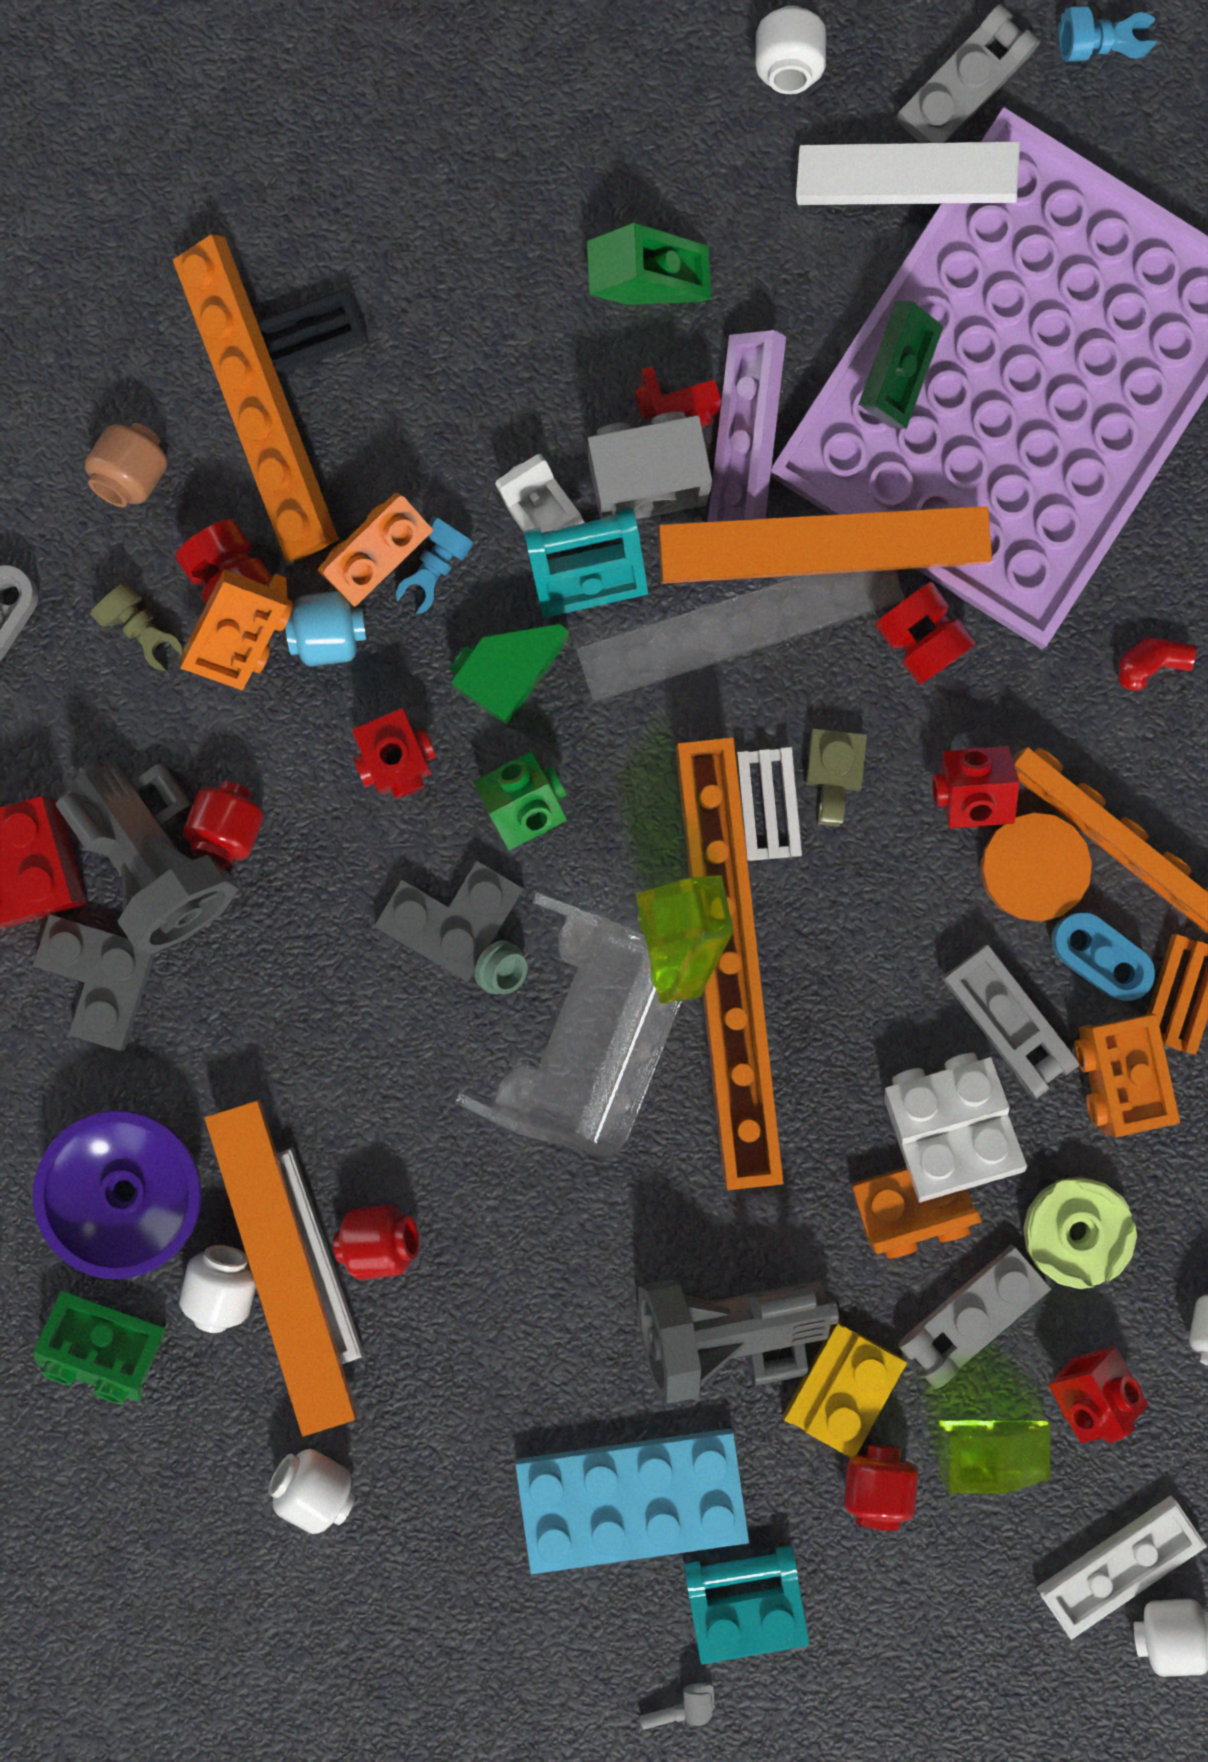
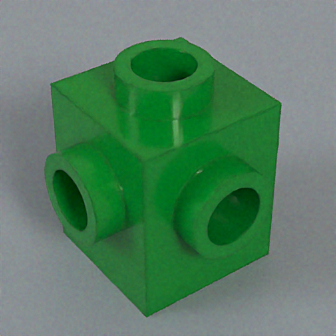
[473,752,567,850]

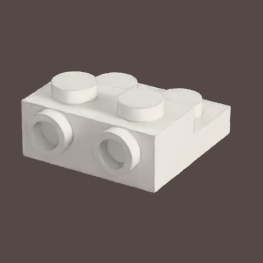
[884,1053,1027,1203]

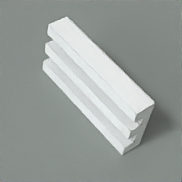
[736,747,802,861]

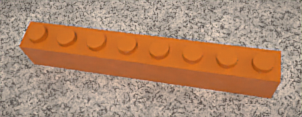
[675,737,783,1190]

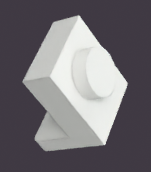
[495,454,584,532]

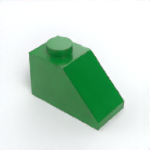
[587,223,711,305]
[450,624,569,726]

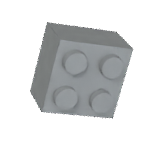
[588,412,712,519]

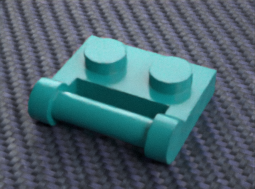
[524,506,648,618]
[684,1545,810,1665]

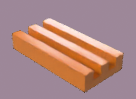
[1146,934,1208,1055]

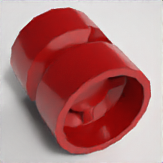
[175,519,273,604]
[874,582,978,686]

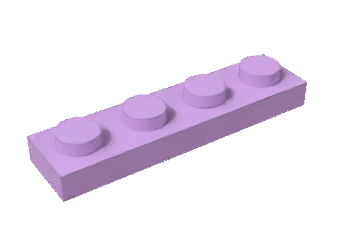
[708,330,786,522]

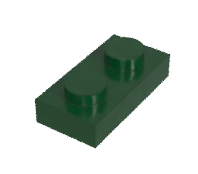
[858,301,944,429]

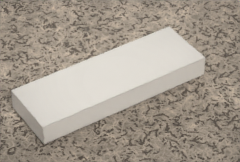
[1036,1495,1207,1640]

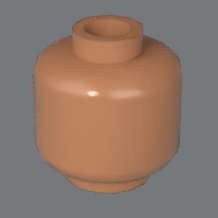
[85,423,168,507]

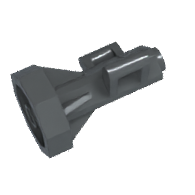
[56,761,239,954]
[638,1279,839,1404]

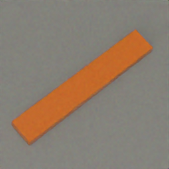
[657,506,992,584]
[204,1100,358,1437]

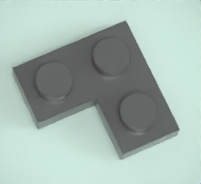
[374,861,524,982]
[33,914,156,1051]

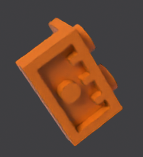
[317,493,433,607]
[180,570,293,691]
[1074,1014,1180,1137]
[850,1167,982,1259]

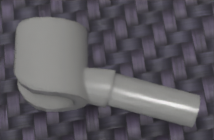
[640,1683,715,1730]

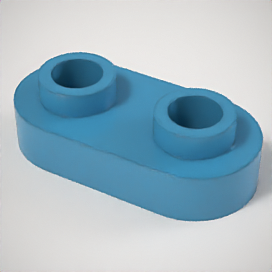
[1051,913,1155,1001]

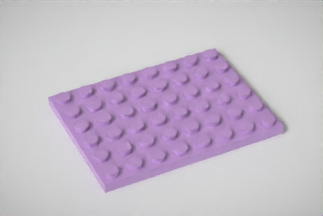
[770,107,1208,649]

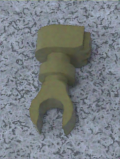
[90,581,184,672]

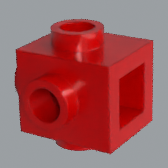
[352,708,437,799]
[932,746,1019,829]
[1048,1346,1149,1443]

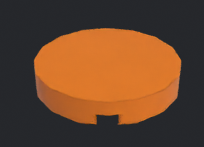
[980,813,1092,922]

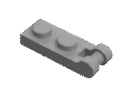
[896,4,1041,143]
[942,945,1080,1099]
[898,1244,1051,1389]

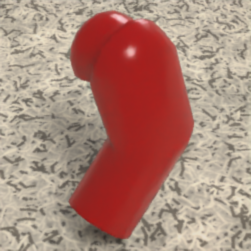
[1117,638,1197,691]

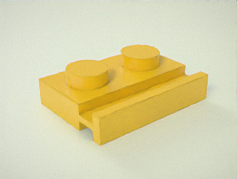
[782,1322,907,1458]

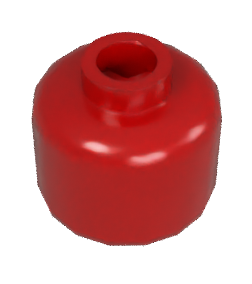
[183,781,264,867]
[333,1204,419,1280]
[844,1444,918,1531]

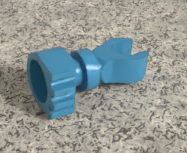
[1058,7,1158,62]
[396,515,474,614]

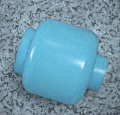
[285,591,367,666]

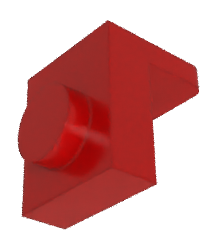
[634,366,721,428]

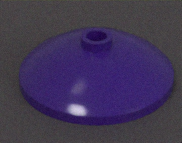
[33,1110,202,1279]

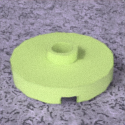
[1023,1176,1137,1289]

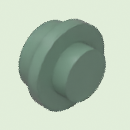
[475,940,528,994]

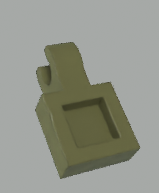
[805,729,867,827]

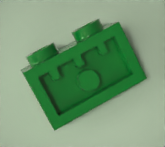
[33,1291,165,1405]

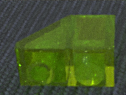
[635,875,734,1005]
[938,1420,1050,1494]

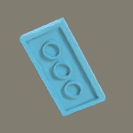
[515,1428,749,1574]

